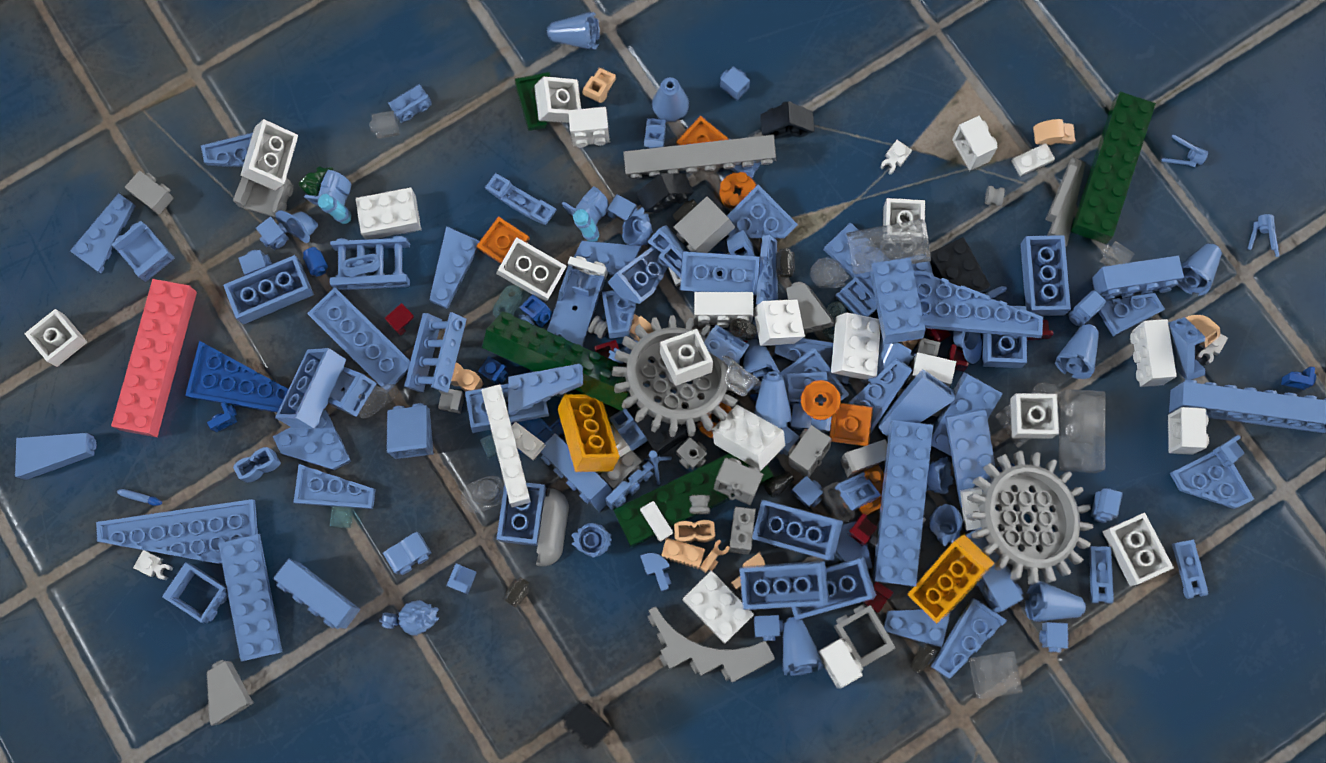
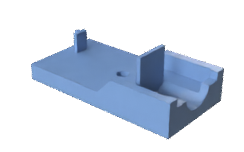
[680,251,760,295]
[547,266,605,347]
[465,384,549,433]

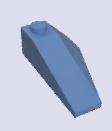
[608,246,668,304]

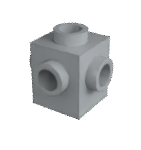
[676,438,707,470]

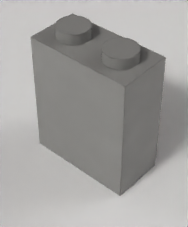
[674,196,735,253]

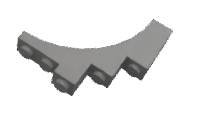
[647,606,775,682]

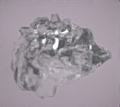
[810,257,850,288]

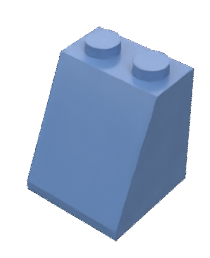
[387,403,434,459]

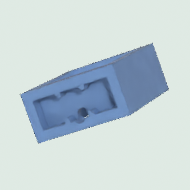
[328,367,377,417]
[162,563,228,623]

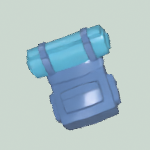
[304,170,351,224]
[562,186,609,242]

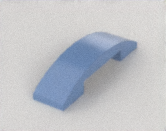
[485,173,557,225]

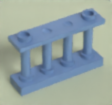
[330,236,410,290]
[404,312,467,393]

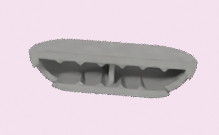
[536,488,569,566]

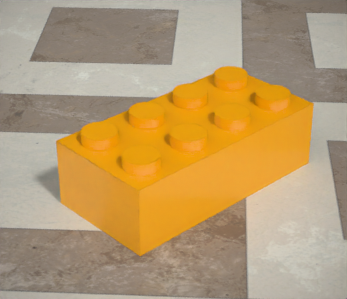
[558,394,620,472]
[907,534,995,624]

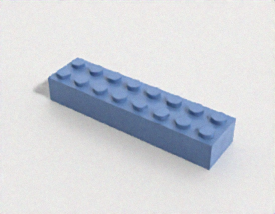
[1169,380,1326,433]
[872,420,933,586]

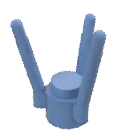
[1161,135,1208,167]
[1248,214,1279,257]

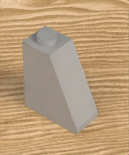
[786,282,835,334]
[840,439,887,478]
[207,660,253,725]

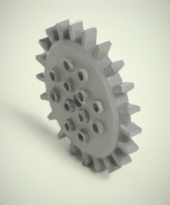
[612,315,742,437]
[966,451,1093,584]

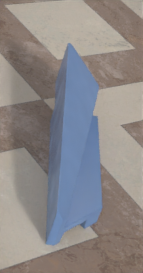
[647,225,697,293]

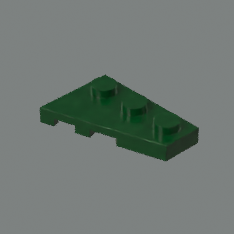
[514,72,550,131]

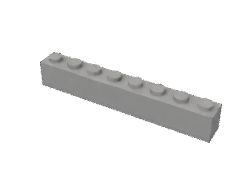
[624,135,776,179]

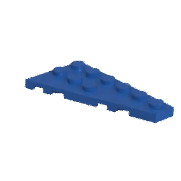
[185,341,288,413]

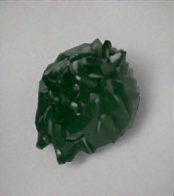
[298,166,334,197]

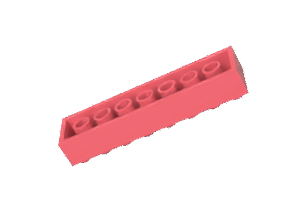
[111,279,197,437]

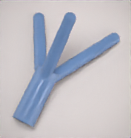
[644,451,672,485]

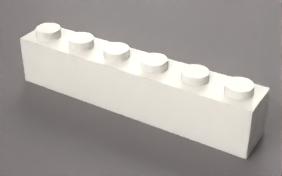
[481,384,531,507]

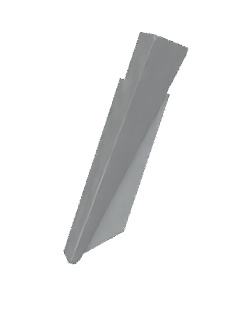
[1046,157,1085,247]

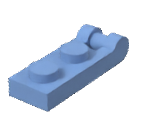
[1172,540,1208,599]
[1089,546,1113,604]

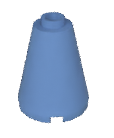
[547,12,599,50]
[652,78,689,122]
[1178,244,1222,296]
[1055,324,1099,379]
[868,338,916,382]
[741,339,780,393]
[753,372,792,428]
[1025,581,1086,622]
[783,617,823,676]

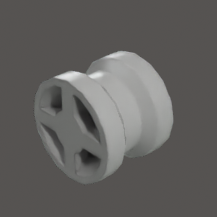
[985,186,1005,207]
[588,315,608,339]
[690,495,710,514]

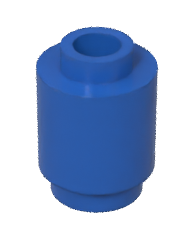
[303,247,328,276]

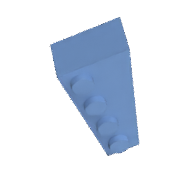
[540,433,613,512]

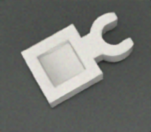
[880,140,912,175]
[1196,334,1228,365]
[133,550,173,580]

